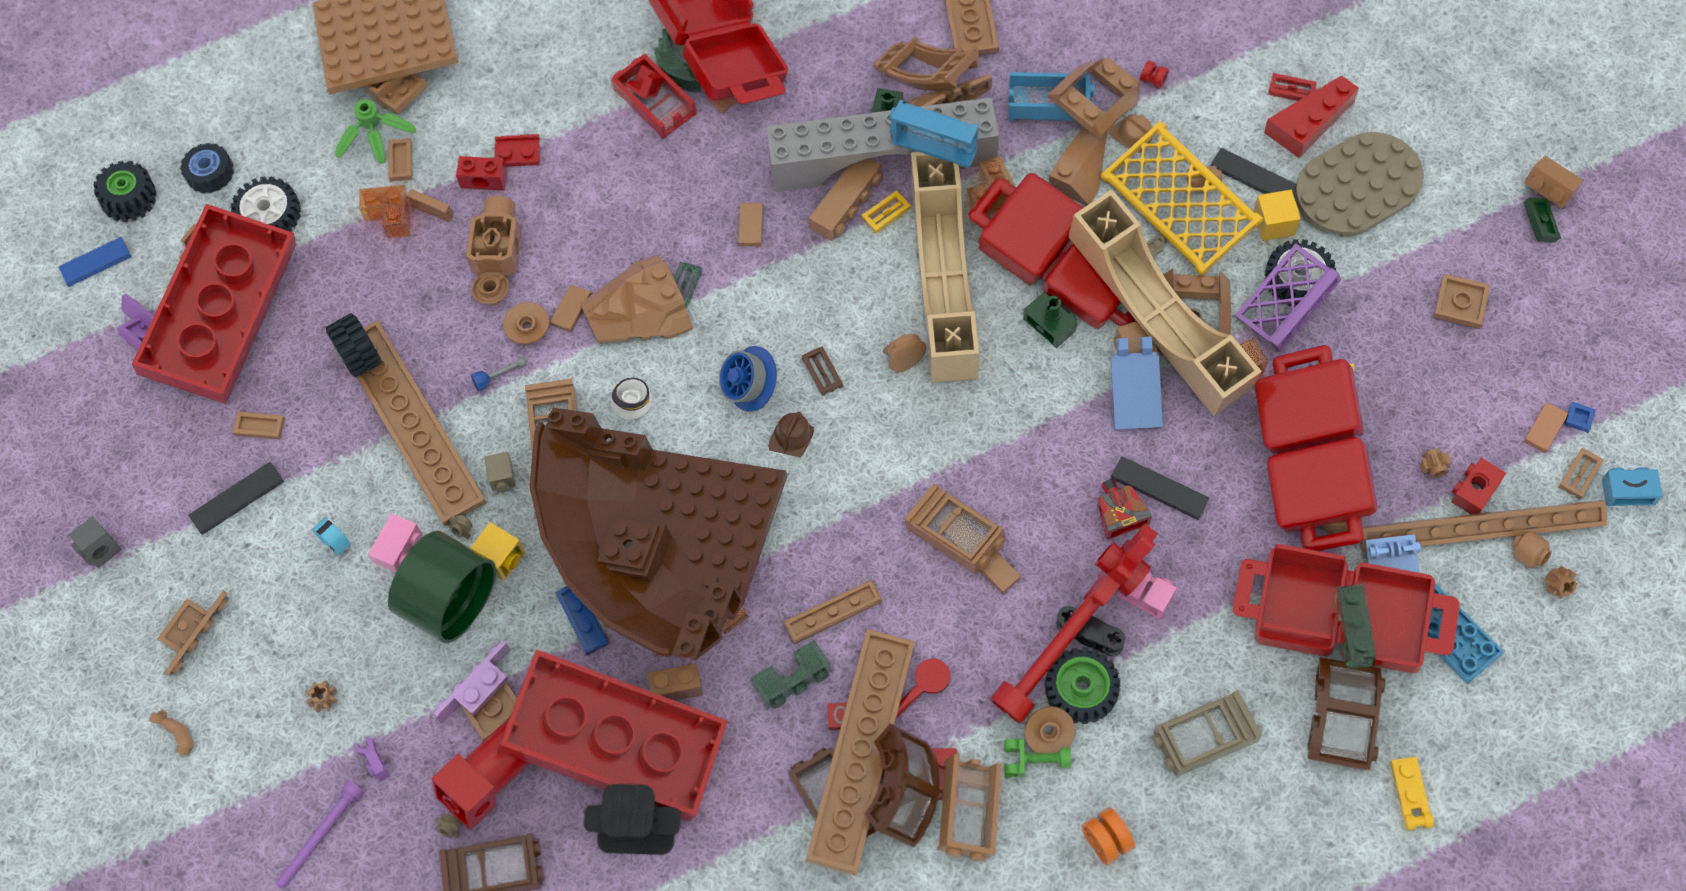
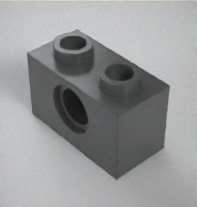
[69,516,122,568]

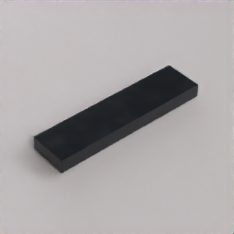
[1210,147,1296,199]
[1111,456,1209,520]
[188,462,284,535]

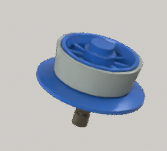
[719,346,777,412]

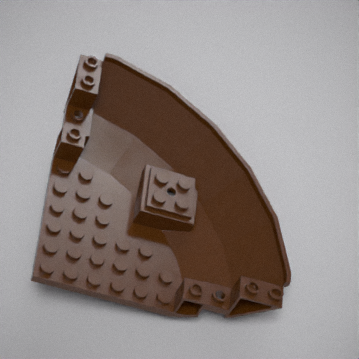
[529,407,788,660]

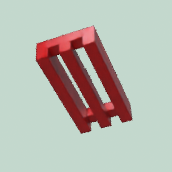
[1268,73,1317,101]

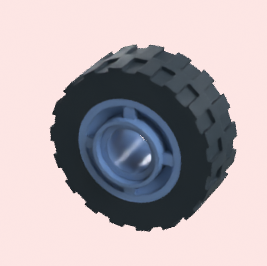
[180,143,234,193]

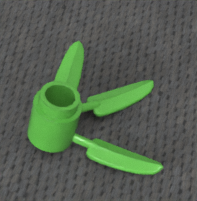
[335,99,416,164]

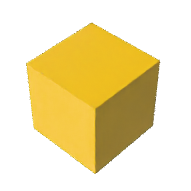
[1253,190,1300,241]
[470,522,525,581]

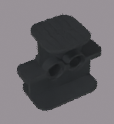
[583,784,681,855]

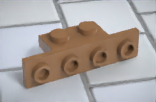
[157,590,228,676]

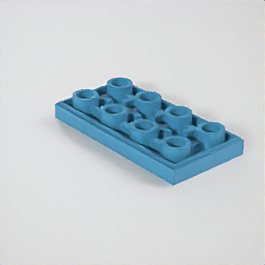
[1427,583,1504,684]

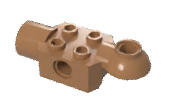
[466,196,521,306]

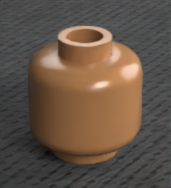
[1512,532,1552,568]

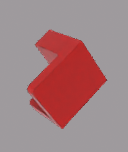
[625,65,664,99]

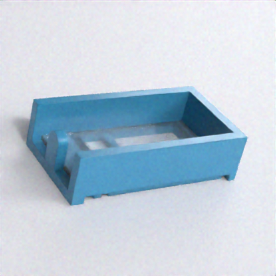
[1008,72,1095,121]
[889,100,979,168]

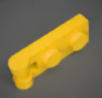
[1390,757,1434,831]

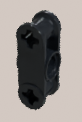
[1056,606,1125,656]

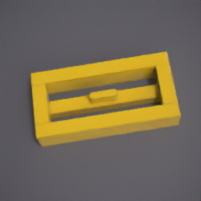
[861,190,911,234]

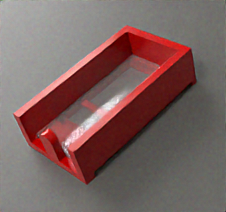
[611,54,697,139]

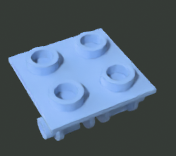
[1365,534,1421,573]

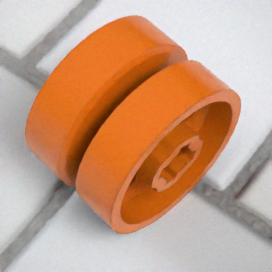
[1081,807,1136,866]

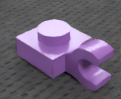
[354,736,390,781]

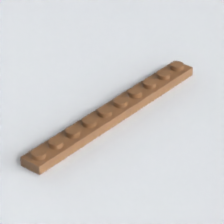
[1360,500,1607,553]

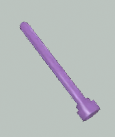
[276,780,364,888]

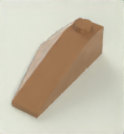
[908,74,992,107]
[1049,127,1108,206]

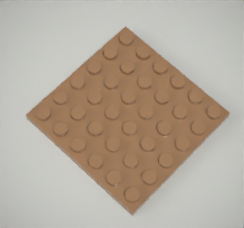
[312,0,459,95]

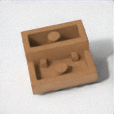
[364,74,428,114]

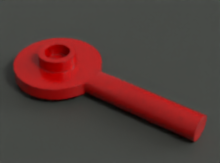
[895,659,950,720]

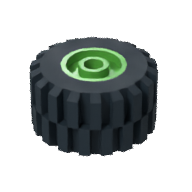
[93,161,157,222]
[326,313,381,378]

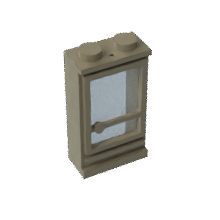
[1152,690,1262,777]

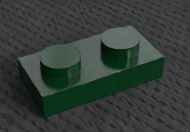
[1523,198,1561,242]

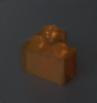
[967,156,1016,216]
[359,185,410,238]

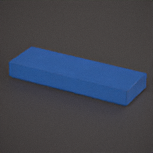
[58,237,132,287]
[555,586,609,656]

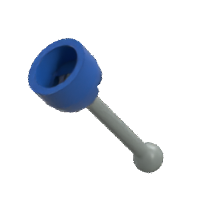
[471,358,526,391]

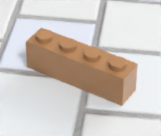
[809,158,883,241]

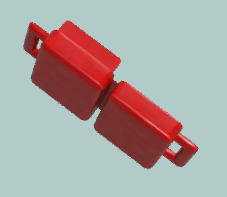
[649,0,788,105]
[968,173,1136,329]
[1254,345,1378,551]
[1233,544,1460,673]

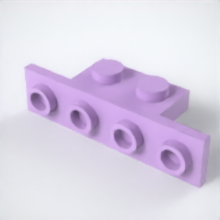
[433,640,510,723]

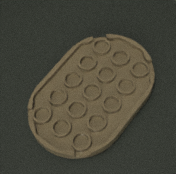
[1295,132,1423,236]

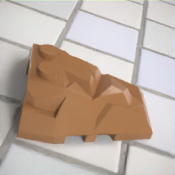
[580,255,693,343]

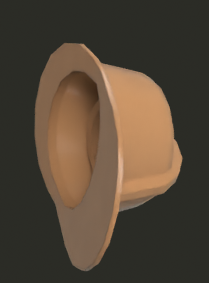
[1108,114,1153,153]

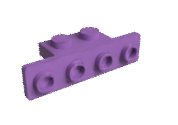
[118,294,154,350]

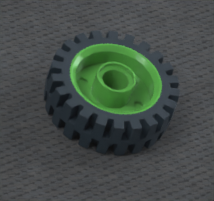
[1045,647,1120,724]

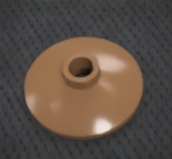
[503,302,549,344]
[1025,706,1075,754]

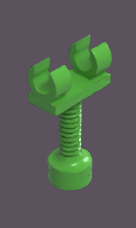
[1004,739,1071,777]

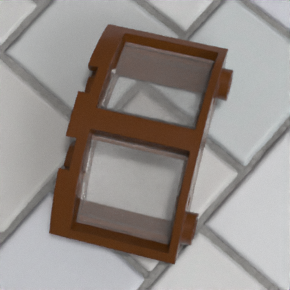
[1307,657,1386,770]
[864,723,939,847]

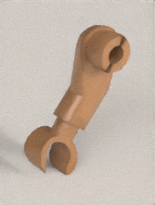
[149,710,194,755]

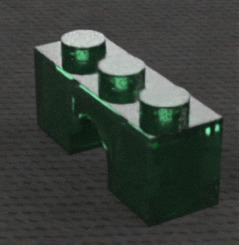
[1334,584,1376,669]
[750,640,831,710]

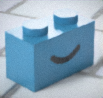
[1602,467,1663,506]

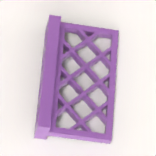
[1235,244,1341,351]

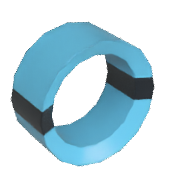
[312,517,351,556]

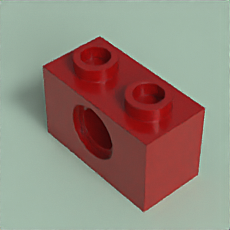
[456,156,508,191]
[1451,458,1506,514]

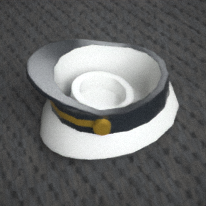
[611,378,652,420]

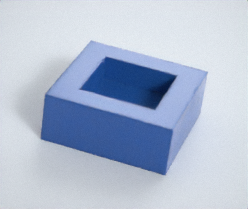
[1564,402,1596,433]

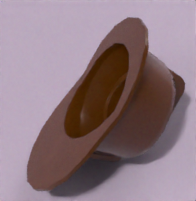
[768,411,814,458]

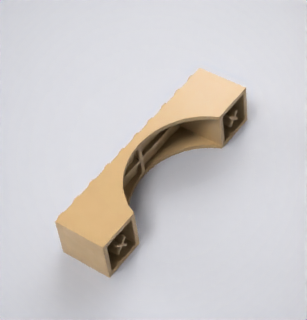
[911,152,979,383]
[1068,189,1262,416]

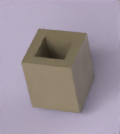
[484,452,516,492]

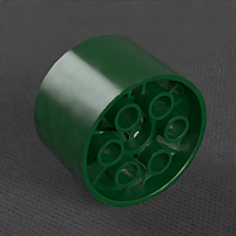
[388,531,496,643]

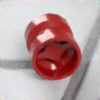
[1139,60,1169,89]

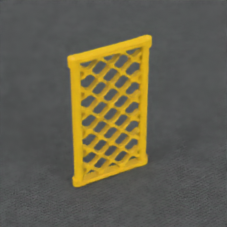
[1100,121,1264,276]

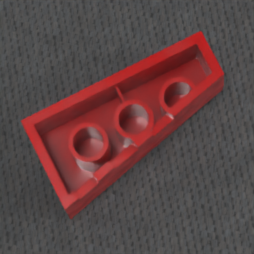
[1264,75,1359,158]

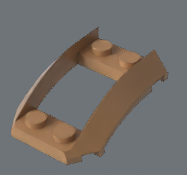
[873,37,979,91]
[1047,58,1139,139]
[1163,268,1231,334]

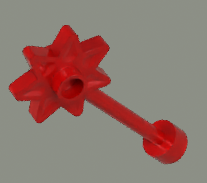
[989,524,1158,724]

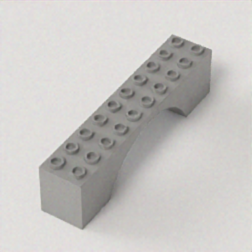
[766,98,999,192]

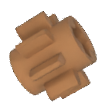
[1419,448,1452,478]
[1545,565,1578,599]
[305,680,338,713]

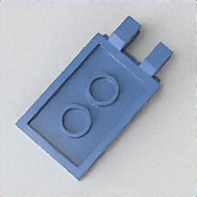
[1110,337,1163,430]

